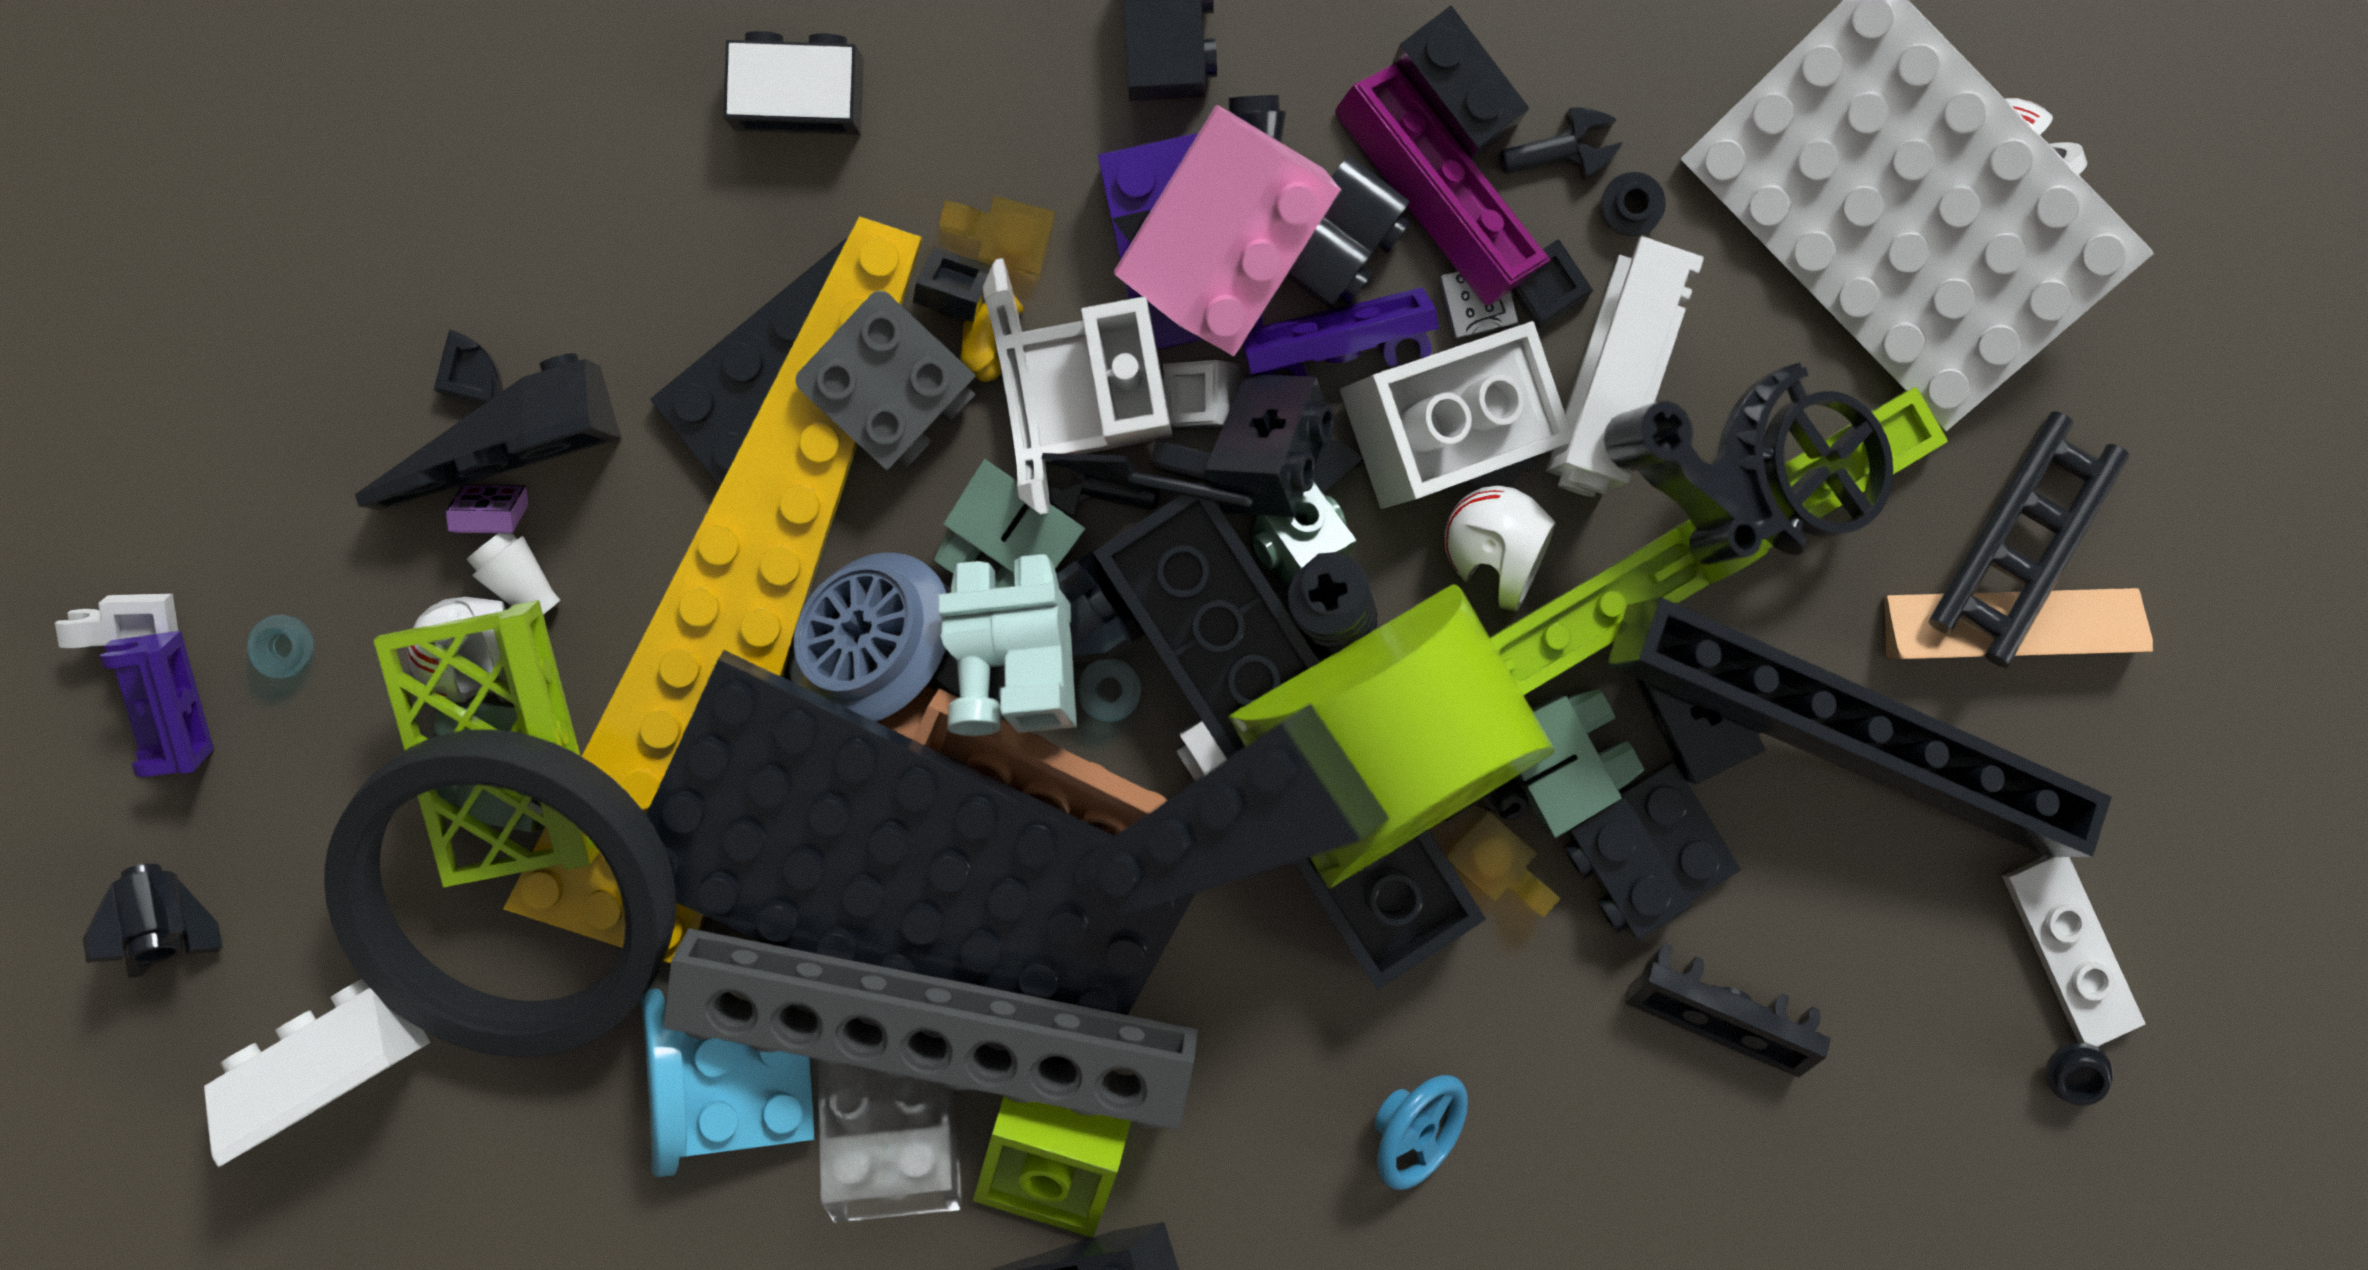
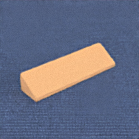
[1884,588,2153,659]

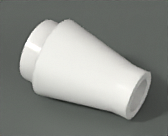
[467,533,561,614]

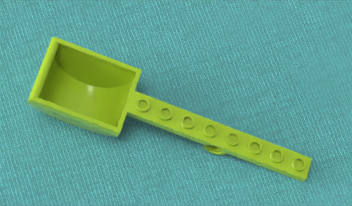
[1228,387,1948,888]

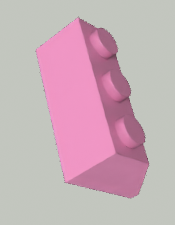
[1114,104,1341,356]

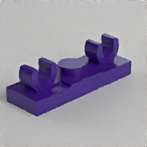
[1241,287,1439,377]

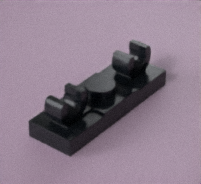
[1625,943,1831,1078]

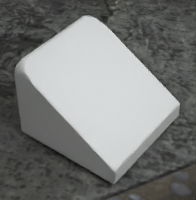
[1163,360,1241,428]

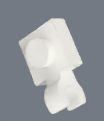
[55,594,178,648]

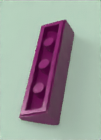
[1335,64,1550,306]

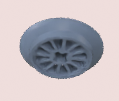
[789,552,947,722]

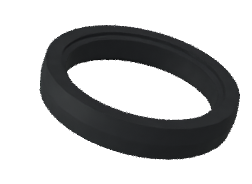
[324,729,676,1057]

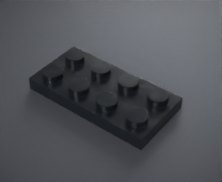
[650,238,906,485]

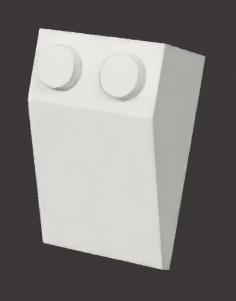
[1339,321,1572,509]

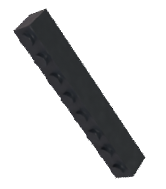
[1606,597,2112,857]

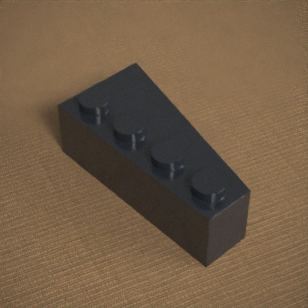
[1078,703,1389,918]

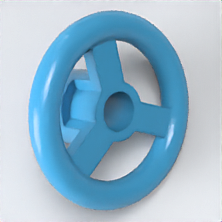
[1375,1075,1468,1190]

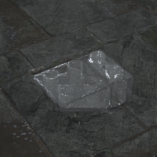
[818,1018,961,1223]

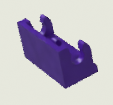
[100,630,214,777]

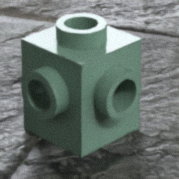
[1250,483,1356,590]

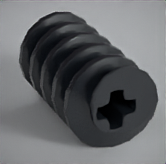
[1288,552,1378,658]

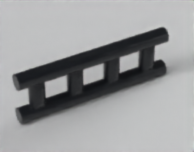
[1928,411,2130,668]

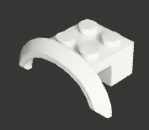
[983,258,1173,514]

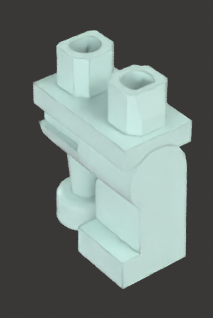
[939,554,1076,736]

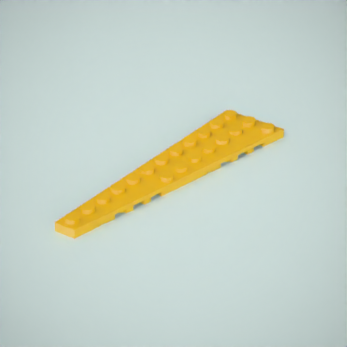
[503,216,924,963]

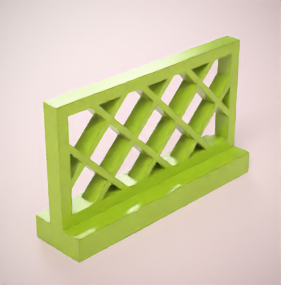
[373,600,599,888]

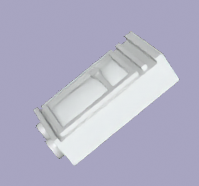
[1545,236,1704,497]

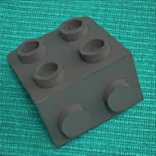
[796,291,976,470]

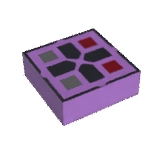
[446,484,529,534]

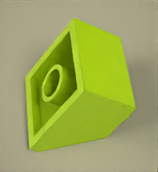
[973,1096,1131,1238]

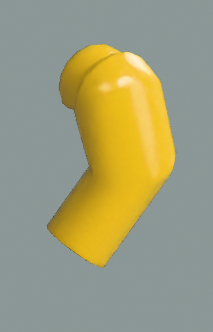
[960,296,1025,382]

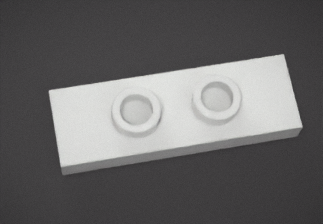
[2002,856,2146,1047]

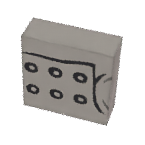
[1439,272,1518,340]

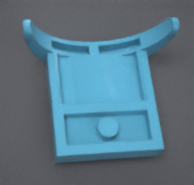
[640,989,815,1177]

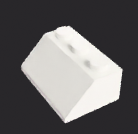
[204,979,431,1167]

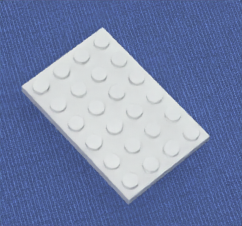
[1681,0,2154,431]

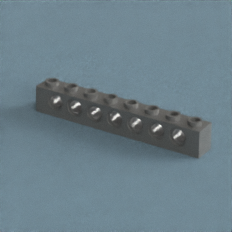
[663,929,1198,1130]

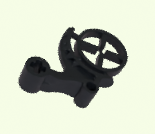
[1604,362,1893,565]

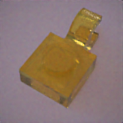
[939,195,1056,276]
[1446,811,1560,918]

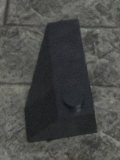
[355,353,621,510]

